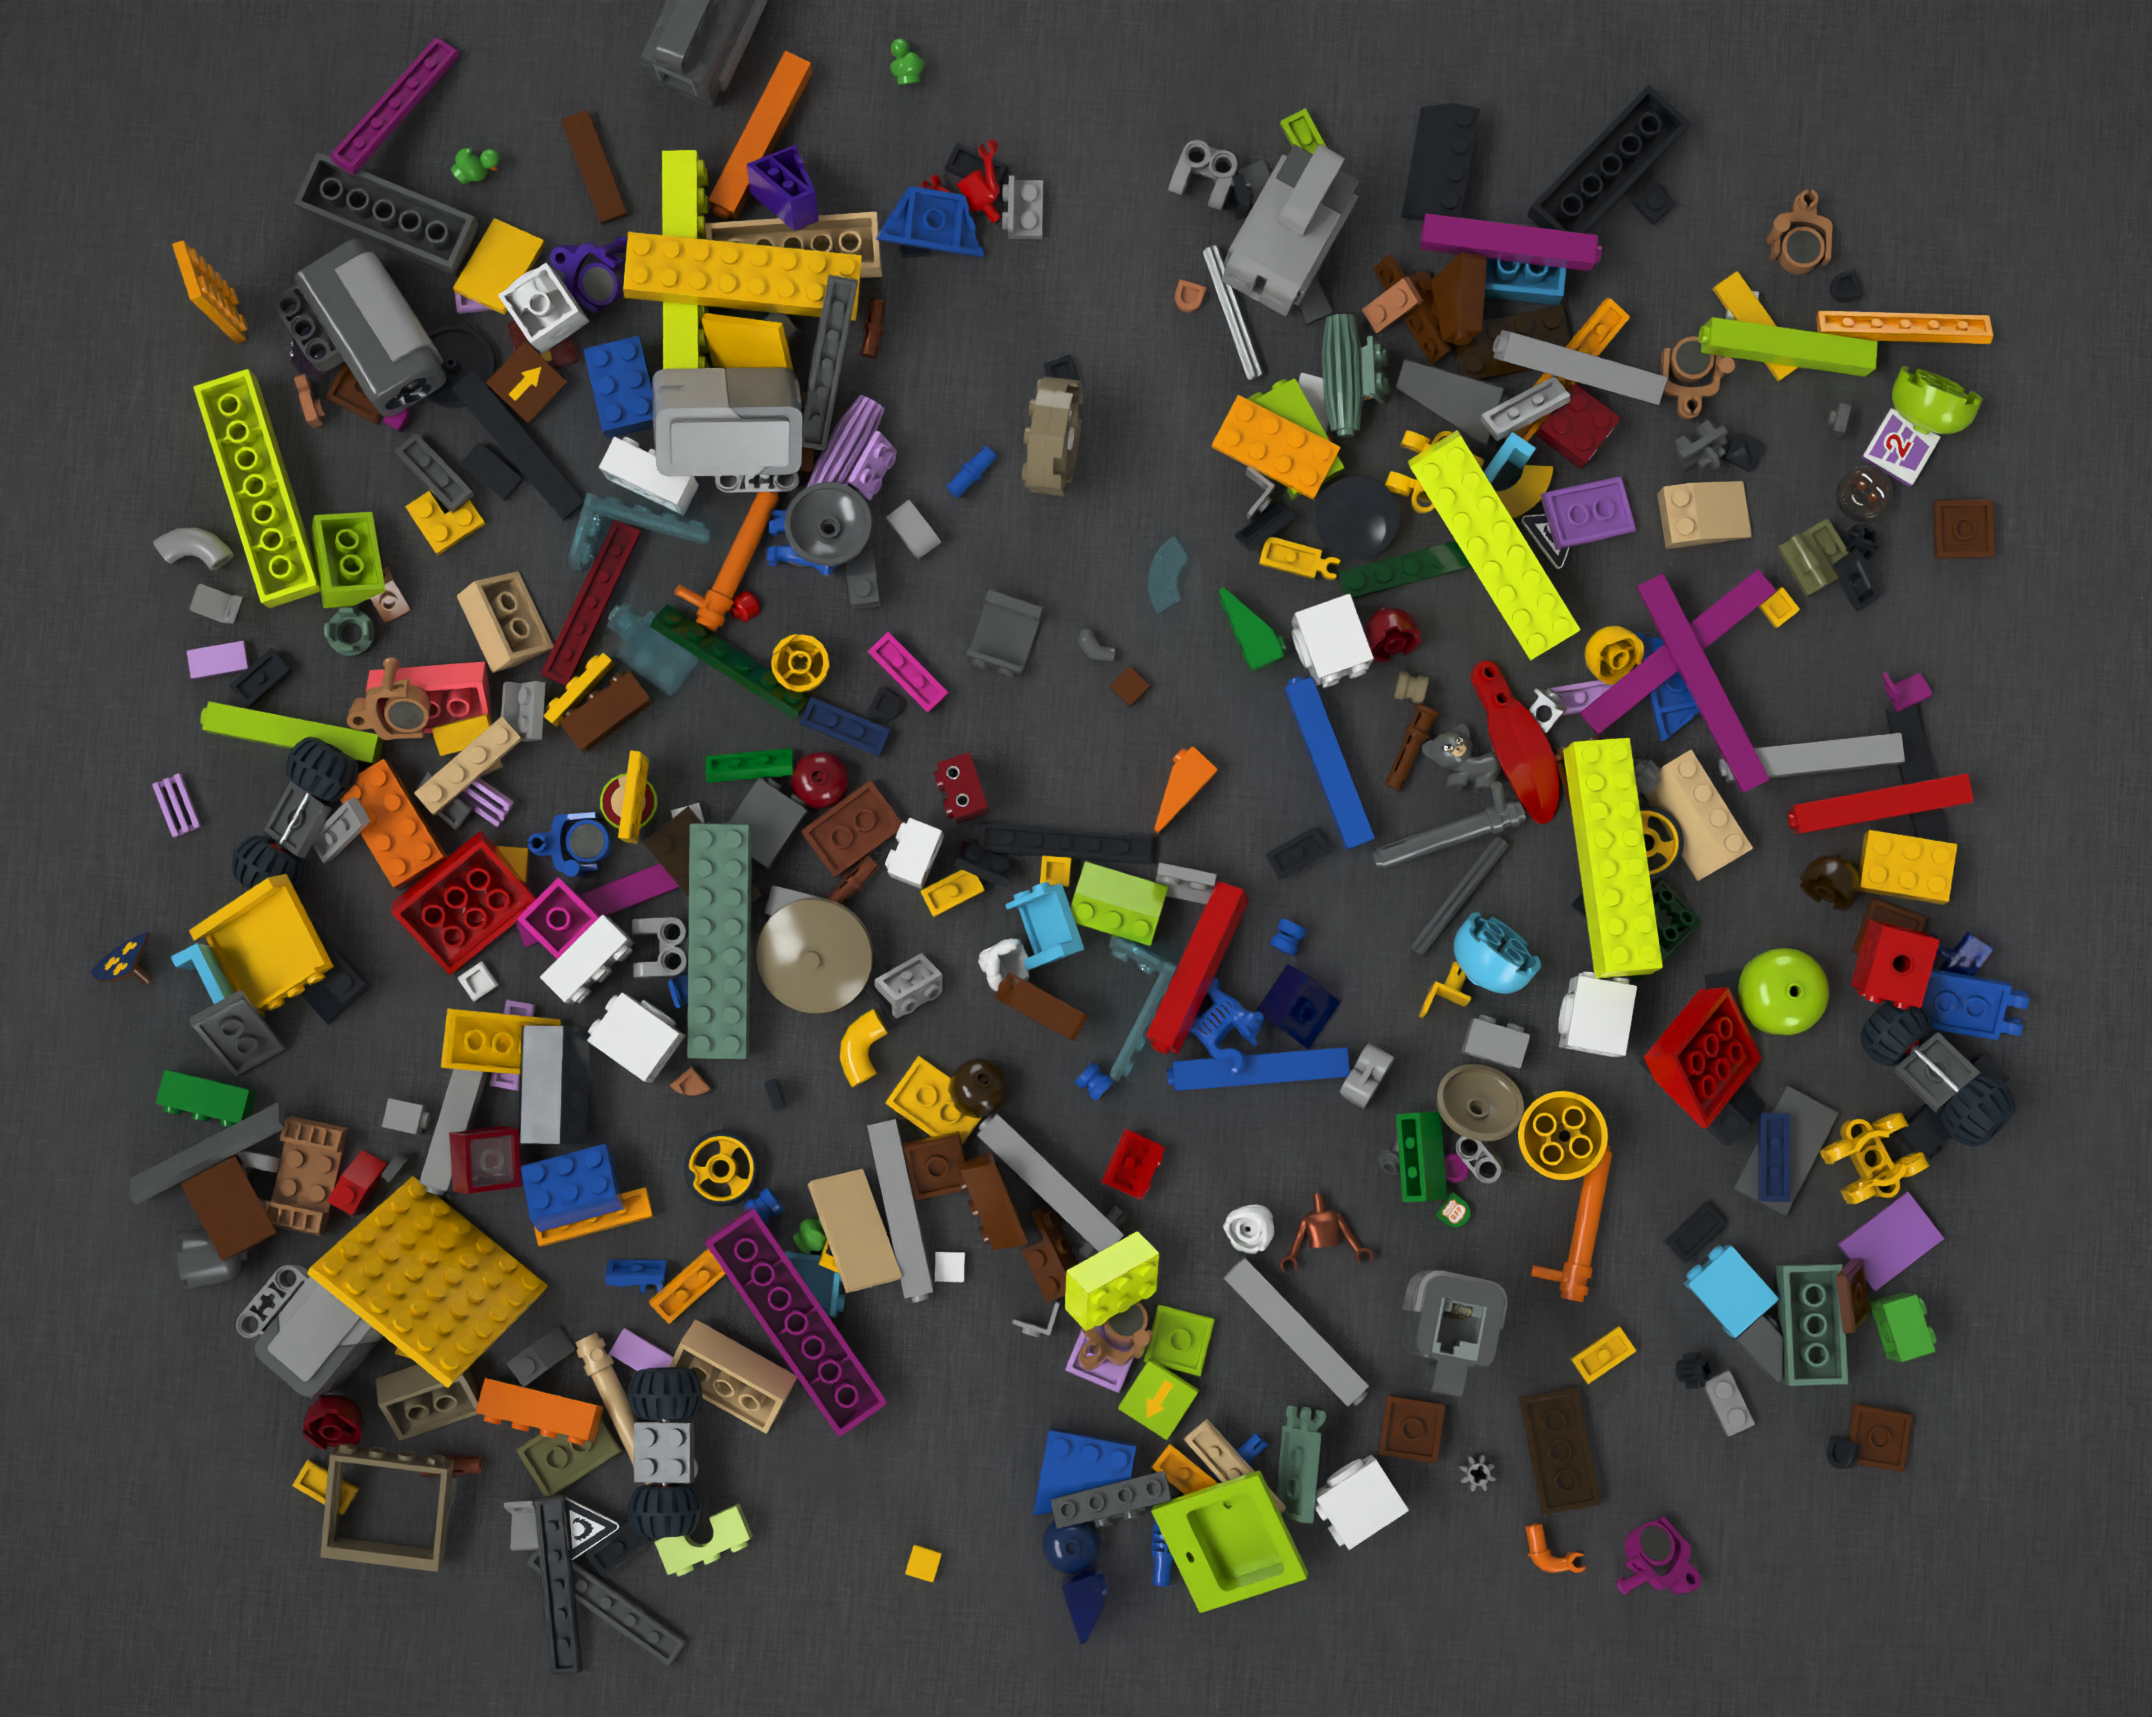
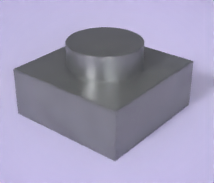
[1826,403,1852,439]

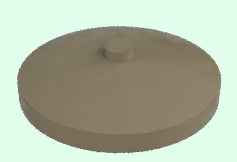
[756,897,873,1013]

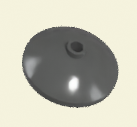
[785,482,872,566]

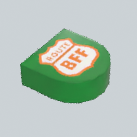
[1434,1192,1470,1227]

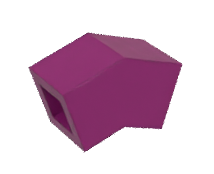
[383,408,410,433]

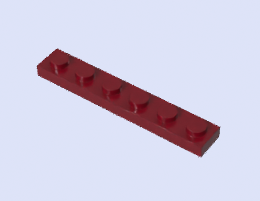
[541,519,642,686]

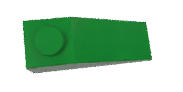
[1218,588,1286,673]

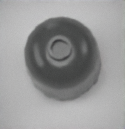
[177,1229,249,1289]

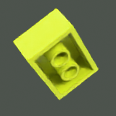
[1065,1231,1159,1331]

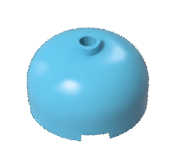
[1454,912,1541,994]

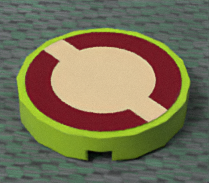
[600,774,658,829]

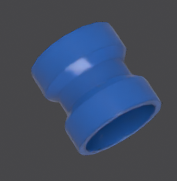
[1269,918,1307,957]
[1074,1061,1115,1102]
[744,1187,784,1224]

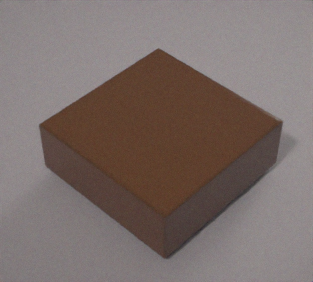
[1109,666,1150,707]

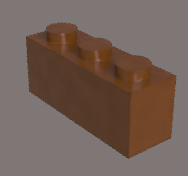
[559,671,654,754]

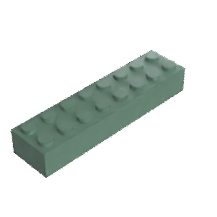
[687,823,752,1059]

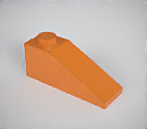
[1154,746,1218,835]

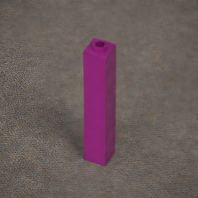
[1419,213,1602,271]

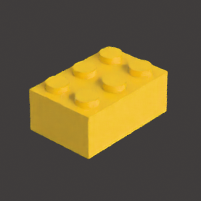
[1858,830,1957,905]

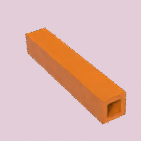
[708,50,813,220]

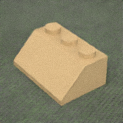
[457,571,554,673]

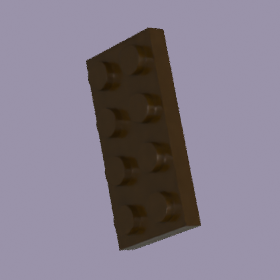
[1453,305,1570,380]
[644,806,763,905]
[1518,1387,1601,1516]

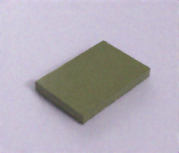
[516,1400,622,1496]

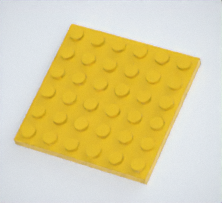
[307,1176,548,1388]

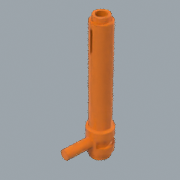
[674,492,780,632]
[1531,1145,1613,1302]

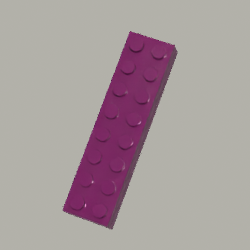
[704,1206,888,1437]

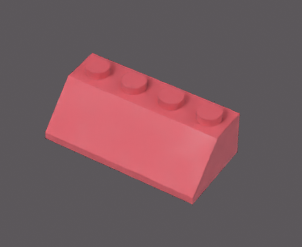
[366,661,492,733]

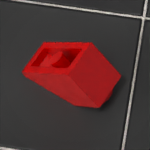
[327,1150,388,1216]

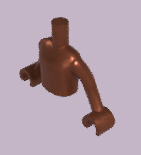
[1279,1193,1373,1272]

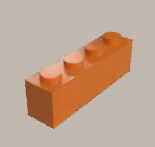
[476,1378,604,1445]

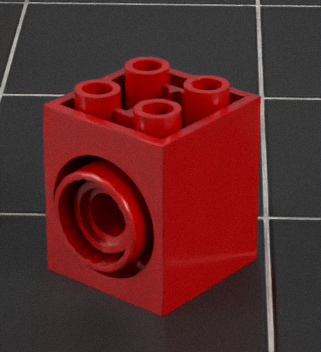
[1850,919,1940,1009]

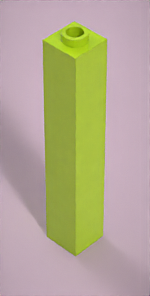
[1698,317,1878,377]
[200,701,384,765]

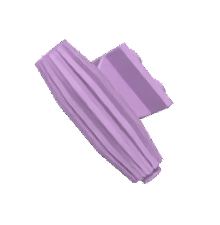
[807,395,897,500]

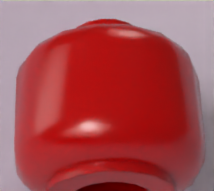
[730,591,761,622]

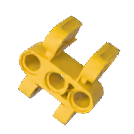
[1385,430,1485,514]
[1819,1113,1930,1204]

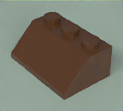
[956,1151,1028,1250]

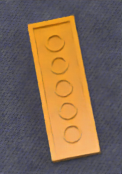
[172,240,248,344]

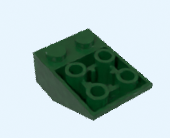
[1629,879,1702,984]

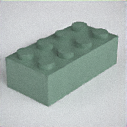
[1776,1264,1848,1386]

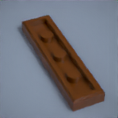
[561,109,628,225]

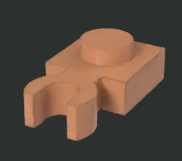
[294,374,325,428]

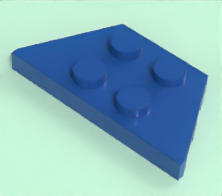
[876,186,984,258]
[1635,632,1699,742]

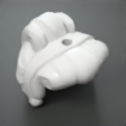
[978,938,1030,992]
[1223,1204,1274,1254]

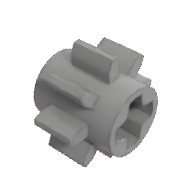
[1459,1455,1496,1492]

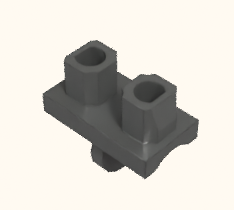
[1675,420,1728,472]

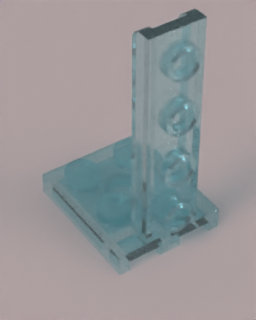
[568,493,711,571]
[607,602,700,697]
[1108,935,1177,1082]

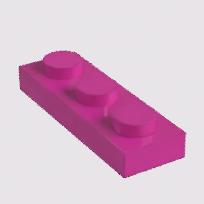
[868,632,949,714]

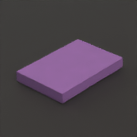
[1540,476,1637,550]
[1837,1191,1944,1291]

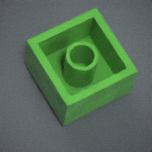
[1869,1292,1936,1362]

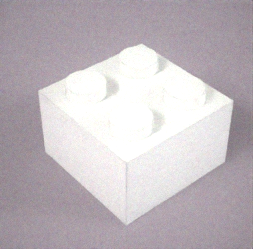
[885,818,944,890]

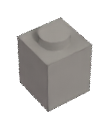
[382,1098,431,1135]

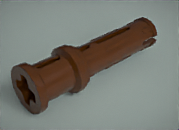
[1384,704,1440,792]

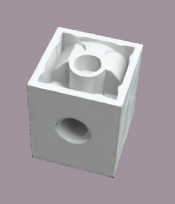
[498,263,590,354]
[1291,594,1374,688]
[1558,971,1637,1057]
[587,993,686,1083]
[1315,1455,1409,1550]

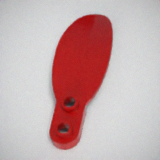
[1470,660,1559,824]

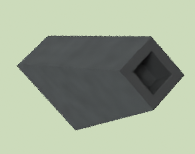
[1396,359,1508,444]

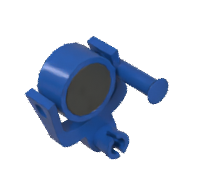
[528,812,613,878]

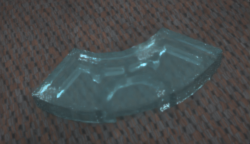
[1148,536,1190,615]

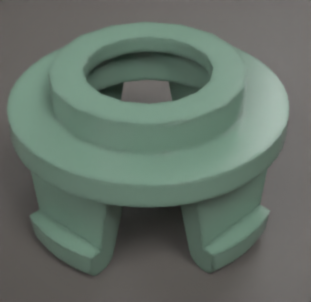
[324,607,375,656]

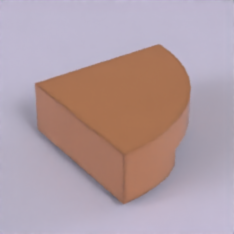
[669,1067,711,1096]

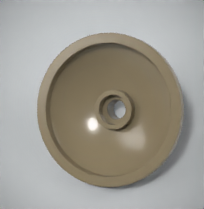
[1436,1064,1524,1141]

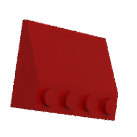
[391,830,537,975]
[1644,987,1762,1128]

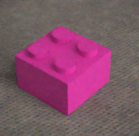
[517,877,601,959]

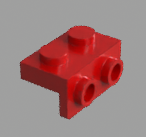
[1101,1129,1165,1200]

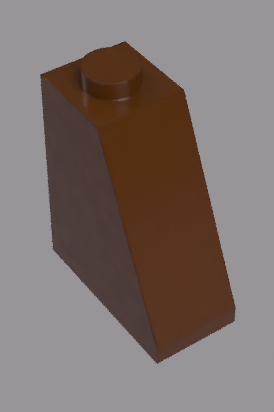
[1431,252,1487,345]
[994,972,1088,1041]

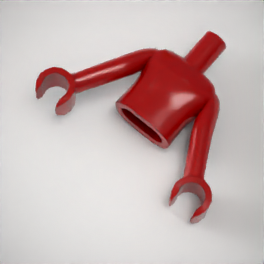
[921,139,1001,224]

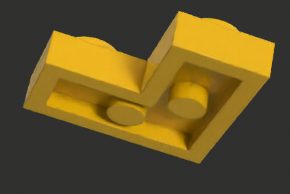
[405,491,486,555]

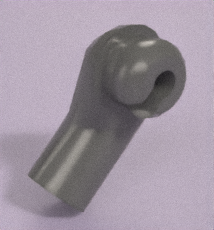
[1078,629,1115,662]

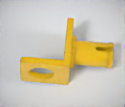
[1419,962,1471,1018]

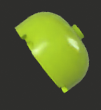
[1892,366,1983,435]
[1738,948,1829,1035]

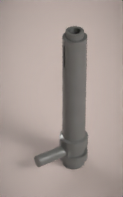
[1371,782,1526,869]

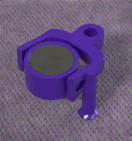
[550,236,627,313]

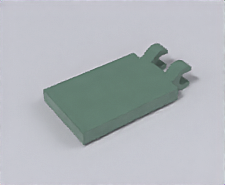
[1276,1406,1326,1523]

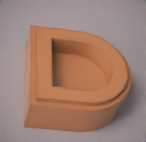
[1174,279,1207,313]

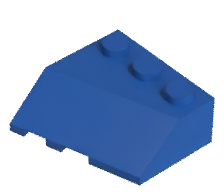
[1033,1427,1136,1516]

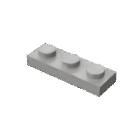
[1481,376,1570,441]
[312,797,371,864]

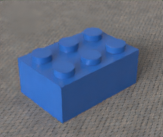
[583,336,653,439]
[521,1144,624,1232]

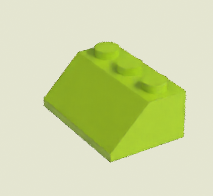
[311,512,386,608]
[1070,861,1168,946]

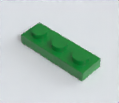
[705,748,794,783]

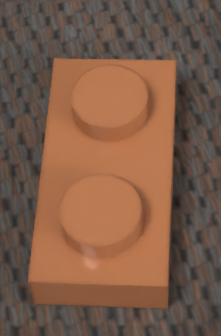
[1362,277,1423,334]

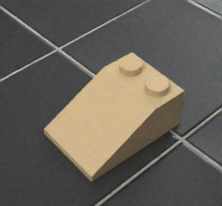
[1657,481,1752,549]

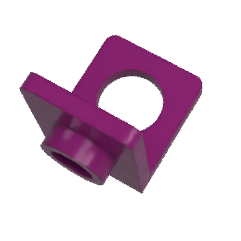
[1882,672,1932,712]

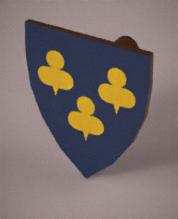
[90,932,152,985]

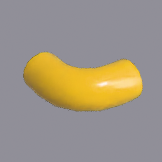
[840,1009,888,1088]

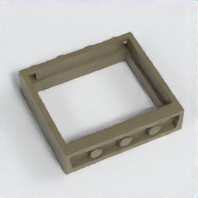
[320,1443,454,1572]

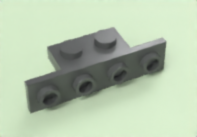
[1051,1471,1172,1529]

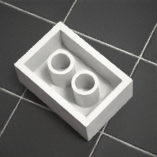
[599,437,699,516]
[540,915,635,1004]

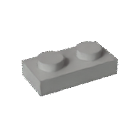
[1704,1370,1755,1437]

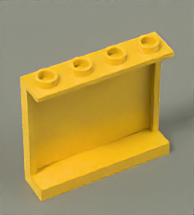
[189,874,334,1017]

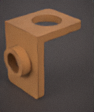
[370,567,410,623]

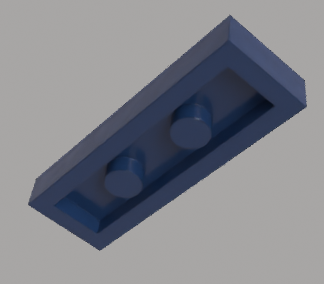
[800,697,891,758]
[1758,1113,1790,1202]

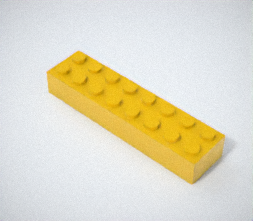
[623,232,862,321]

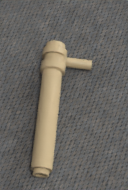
[575,1332,651,1485]

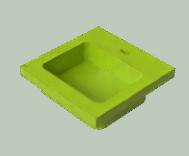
[1151,1470,1309,1613]

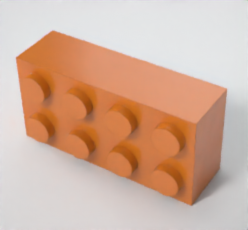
[340,759,448,890]

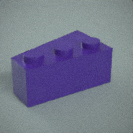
[747,145,819,231]

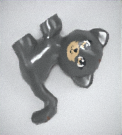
[1422,724,1502,794]

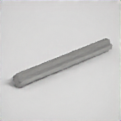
[1203,245,1263,380]

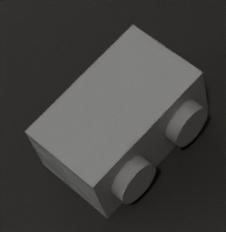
[1461,1015,1530,1069]

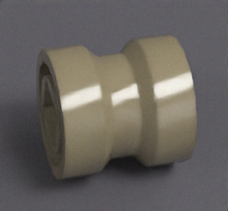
[1393,670,1429,705]

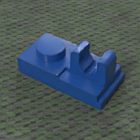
[605,1259,668,1293]

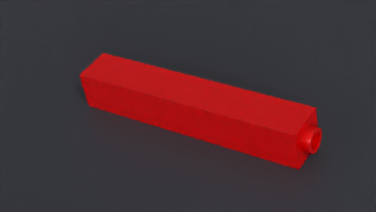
[1787,773,1974,835]
[1146,881,1249,1055]

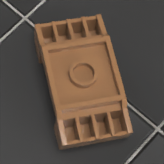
[264,1116,348,1237]

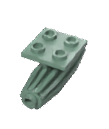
[1322,314,1390,438]

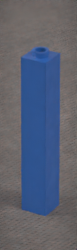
[1284,675,1375,851]
[1167,1047,1350,1091]

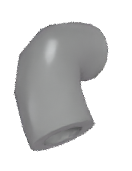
[153,527,234,571]

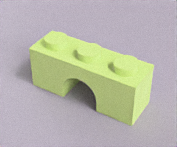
[654,1503,753,1577]

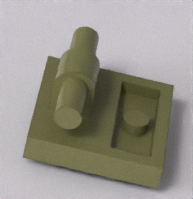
[1776,518,1849,597]

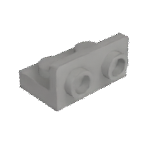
[1002,176,1043,239]
[501,681,546,742]
[1155,862,1217,905]
[875,953,942,1019]

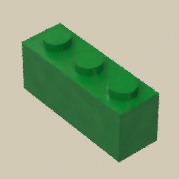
[155,1070,257,1127]
[1396,1111,1447,1202]

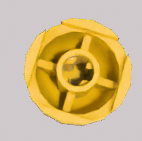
[1584,626,1644,685]
[771,634,830,692]

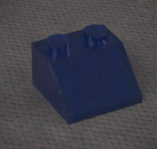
[1255,964,1341,1050]
[1061,1568,1109,1644]

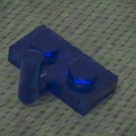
[1929,931,1994,976]

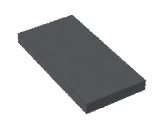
[1732,1085,1839,1216]

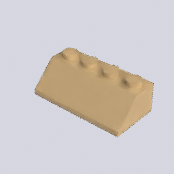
[1643,750,1753,881]
[669,1319,797,1434]

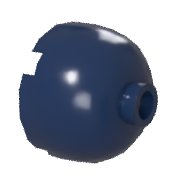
[1042,1520,1101,1574]

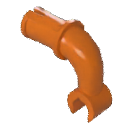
[1525,1523,1586,1573]

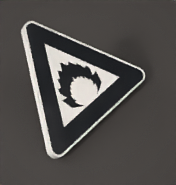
[1521,514,1569,569]
[565,1497,619,1560]

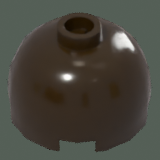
[1800,855,1860,910]
[948,1058,1008,1118]

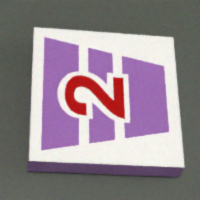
[1861,408,1941,487]

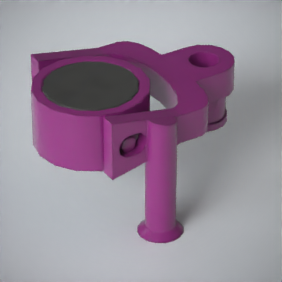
[1617,1516,1701,1595]

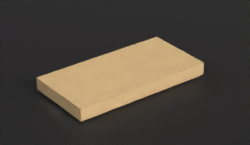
[808,1169,902,1293]

